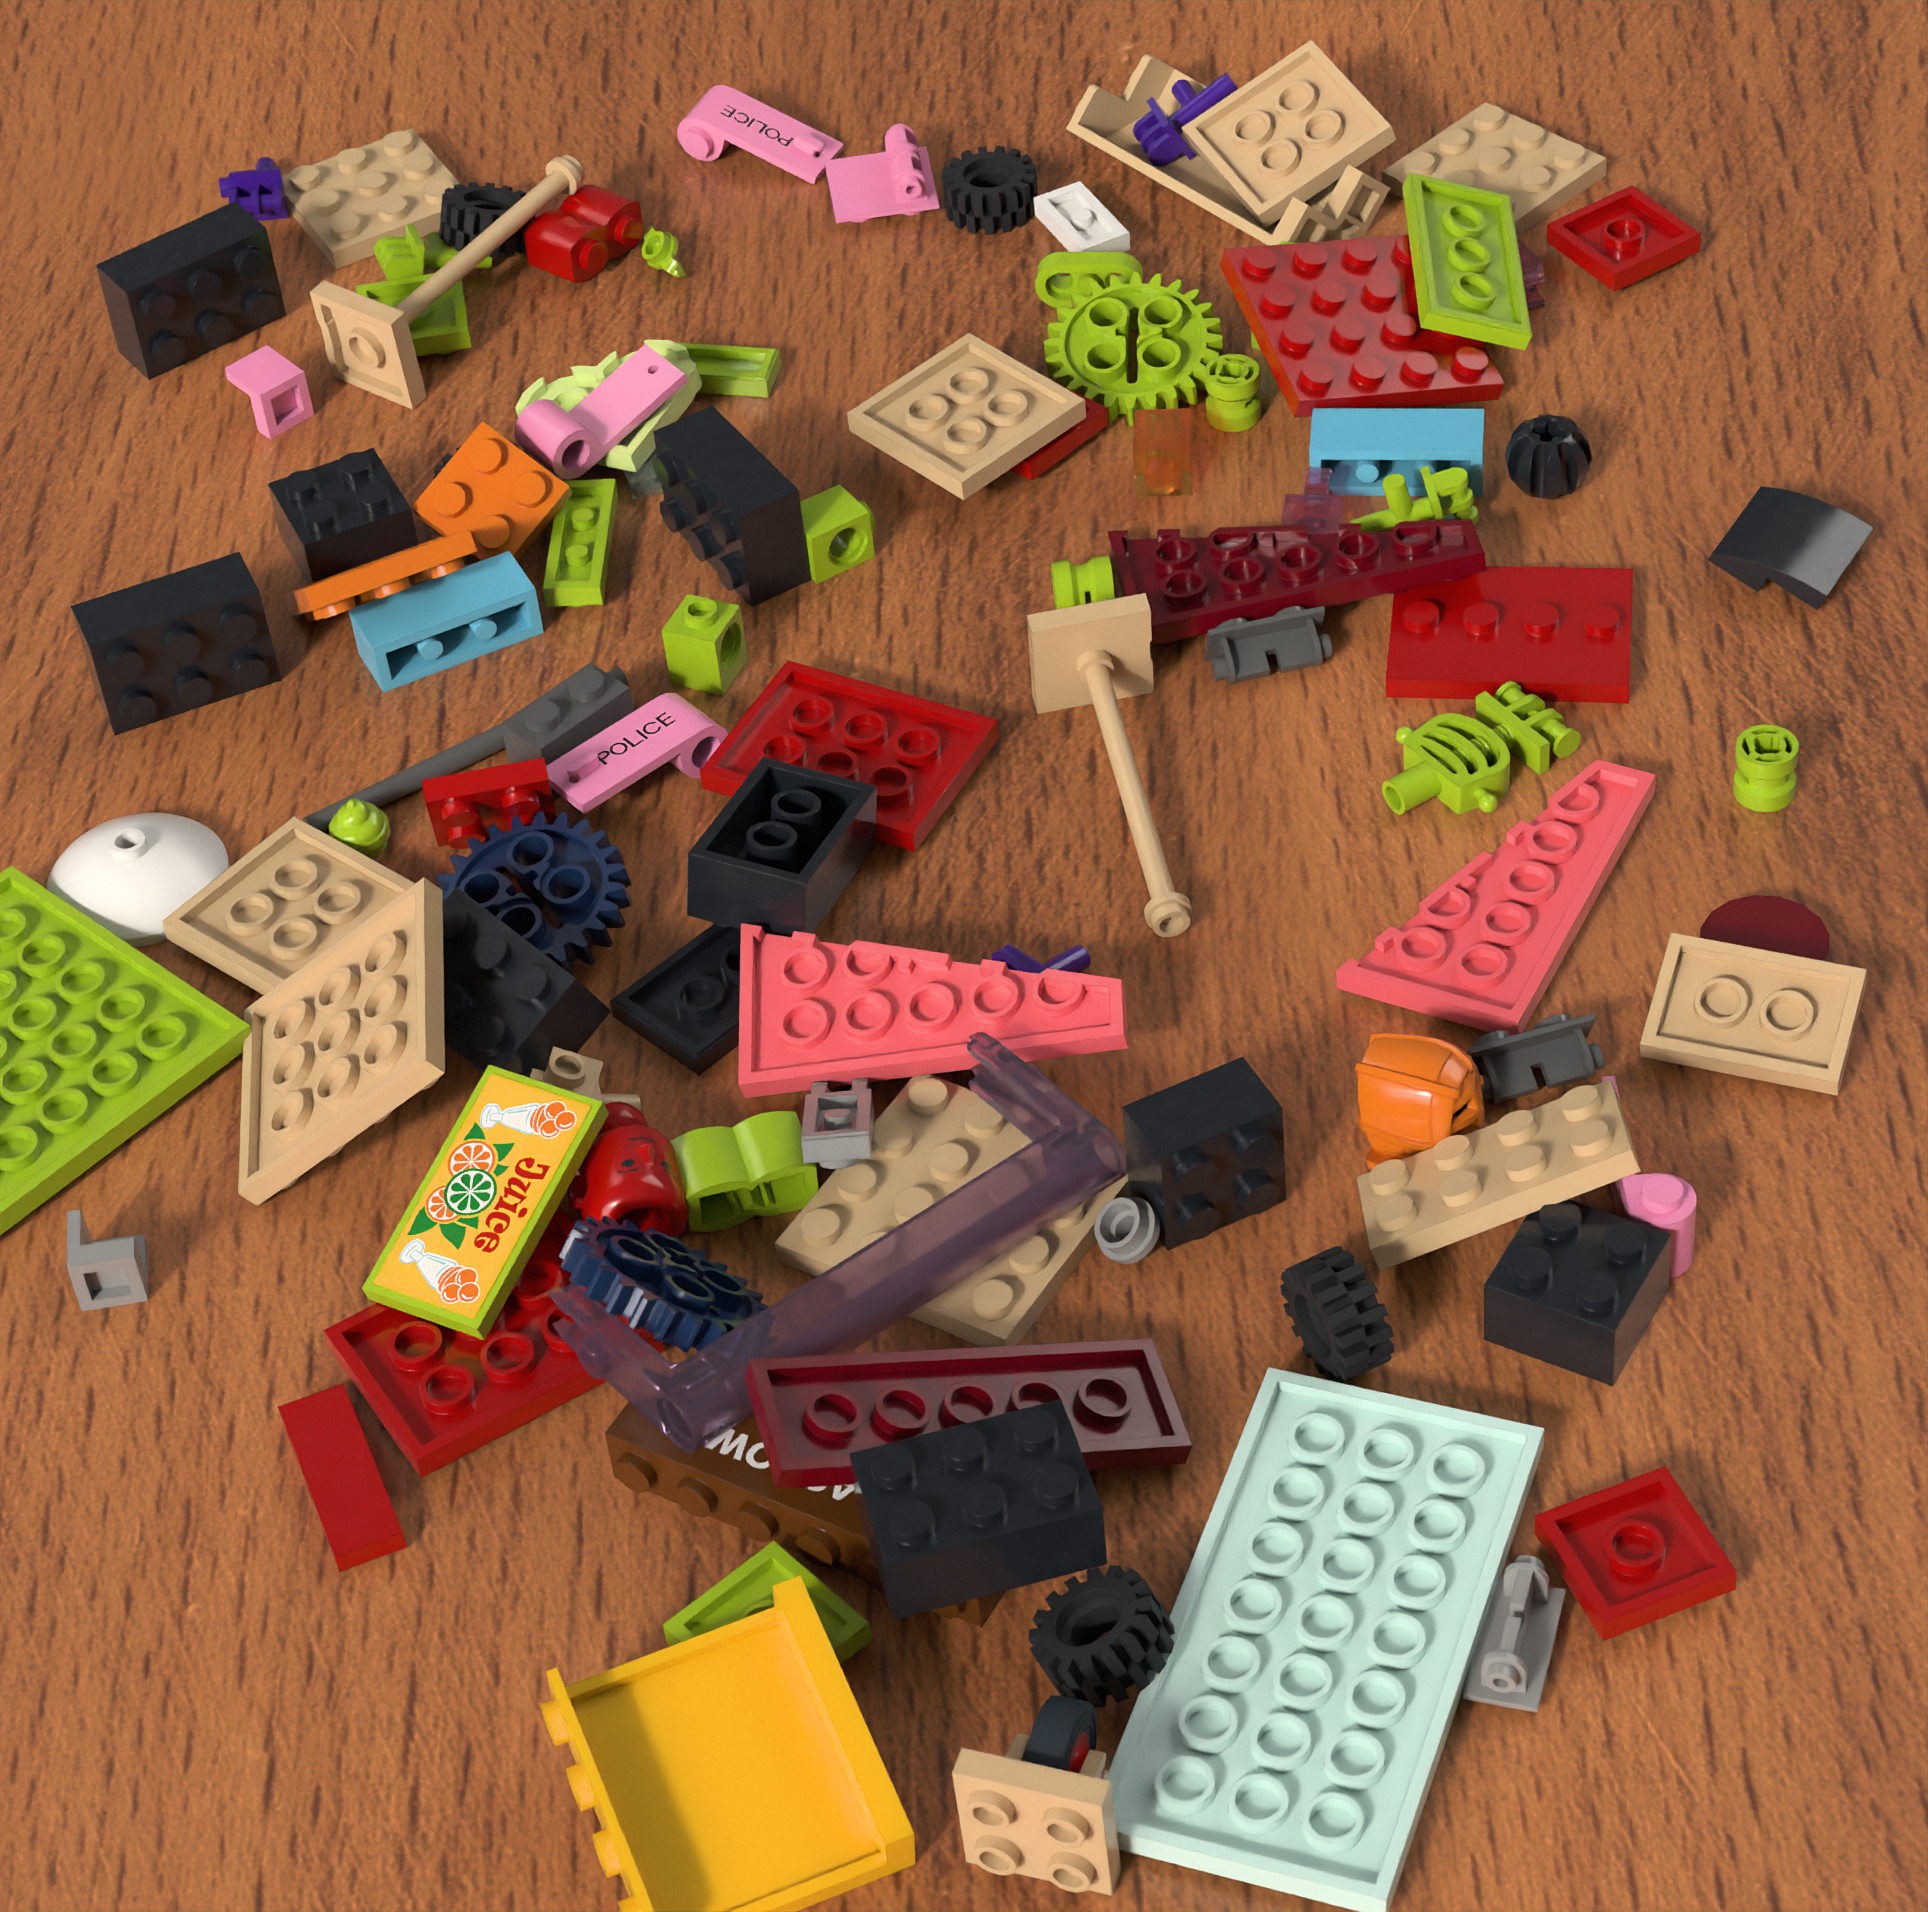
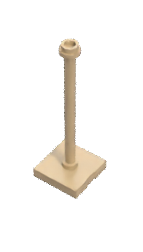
[310,155,585,410]
[1027,593,1192,937]

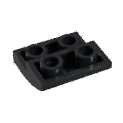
[1708,486,1874,610]

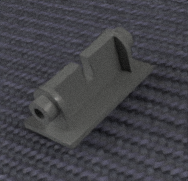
[1204,606,1332,685]
[1466,1014,1604,1105]

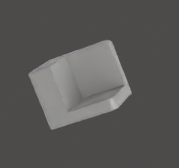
[67,1209,148,1311]

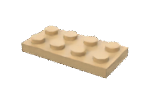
[1357,1079,1641,1271]

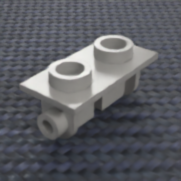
[1463,1555,1566,1713]

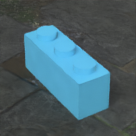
[1309,408,1484,497]
[349,551,544,693]

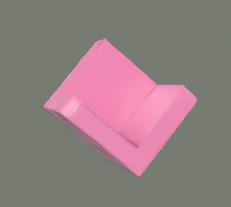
[225,345,314,440]

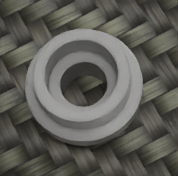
[1094,1197,1160,1264]

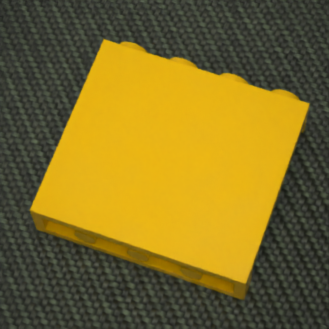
[540,1576,916,1912]

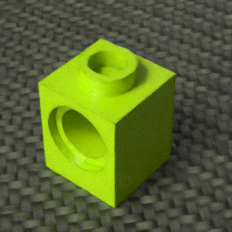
[800,484,876,584]
[662,594,748,696]

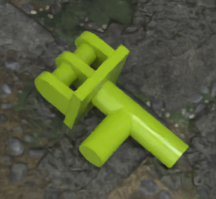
[373,224,492,280]
[1350,466,1479,532]

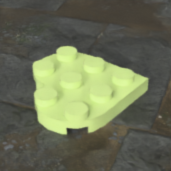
[516,339,702,473]

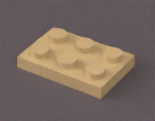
[1640,932,1867,1096]

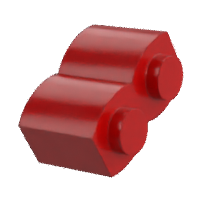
[523,184,644,283]

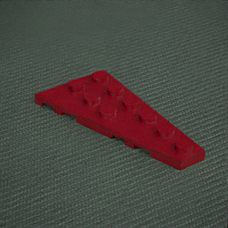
[1107,519,1487,646]

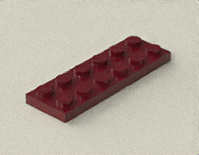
[744,1338,1192,1489]

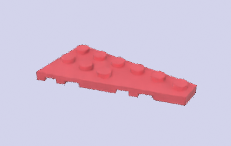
[1336,759,1656,1036]
[738,923,1128,1098]

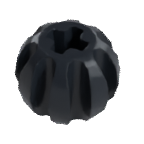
[1505,414,1592,500]

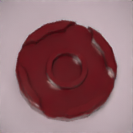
[1700,895,1829,962]

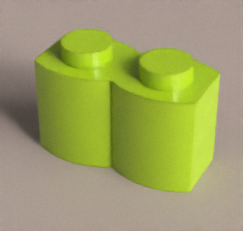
[670,1111,819,1232]

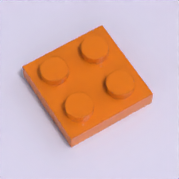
[411,421,573,562]

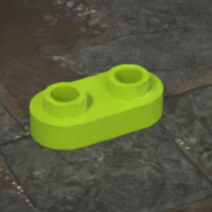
[1035,252,1144,309]

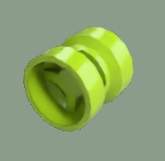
[1204,354,1262,432]
[1051,555,1115,610]
[1733,724,1799,812]

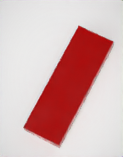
[278,1383,407,1572]

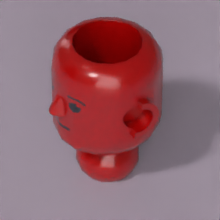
[568,1102,690,1238]

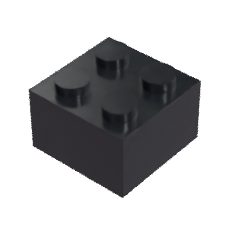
[268,448,419,584]
[1122,1057,1286,1251]
[1484,1199,1672,1386]

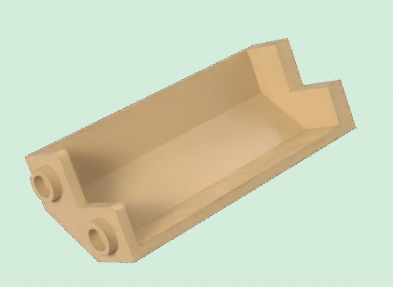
[1066,54,1390,245]

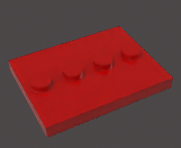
[1386,566,1633,704]
[699,660,1000,852]
[323,1209,664,1478]

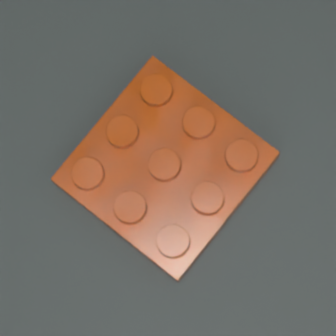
[282,529,477,622]

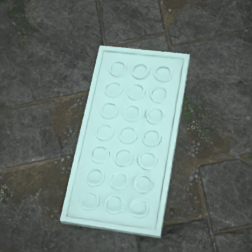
[1107,1367,1545,1912]

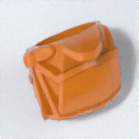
[1355,1032,1485,1170]

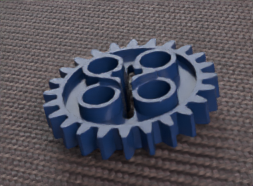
[437,811,632,977]
[559,1216,776,1363]

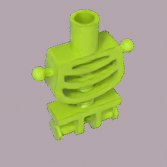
[1382,681,1581,815]

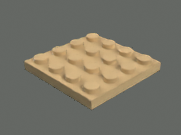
[238,877,445,1206]
[775,1074,1130,1347]

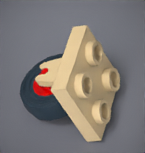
[952,1695,1121,1896]

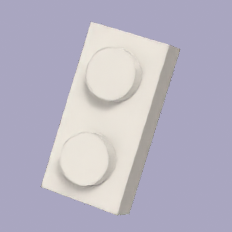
[1034,181,1131,253]

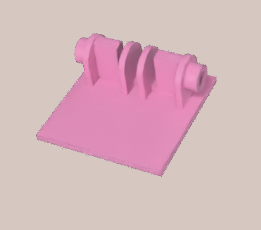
[824,124,939,223]

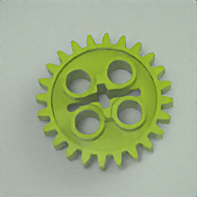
[1044,272,1224,426]

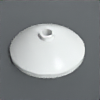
[47,812,230,948]

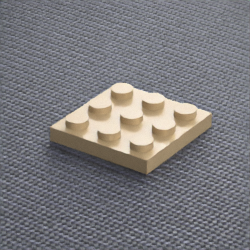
[1182,40,1397,229]
[1382,102,1607,237]
[282,128,460,269]
[847,333,1086,500]
[162,817,415,995]

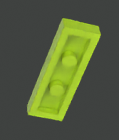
[543,479,618,607]

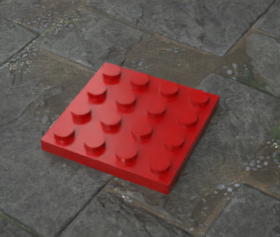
[1220,235,1504,418]

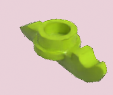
[641,224,687,279]

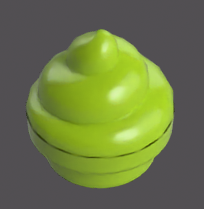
[329,798,391,859]

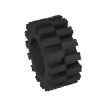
[942,146,1038,235]
[439,182,535,258]
[1280,1246,1394,1383]
[1028,1565,1175,1708]

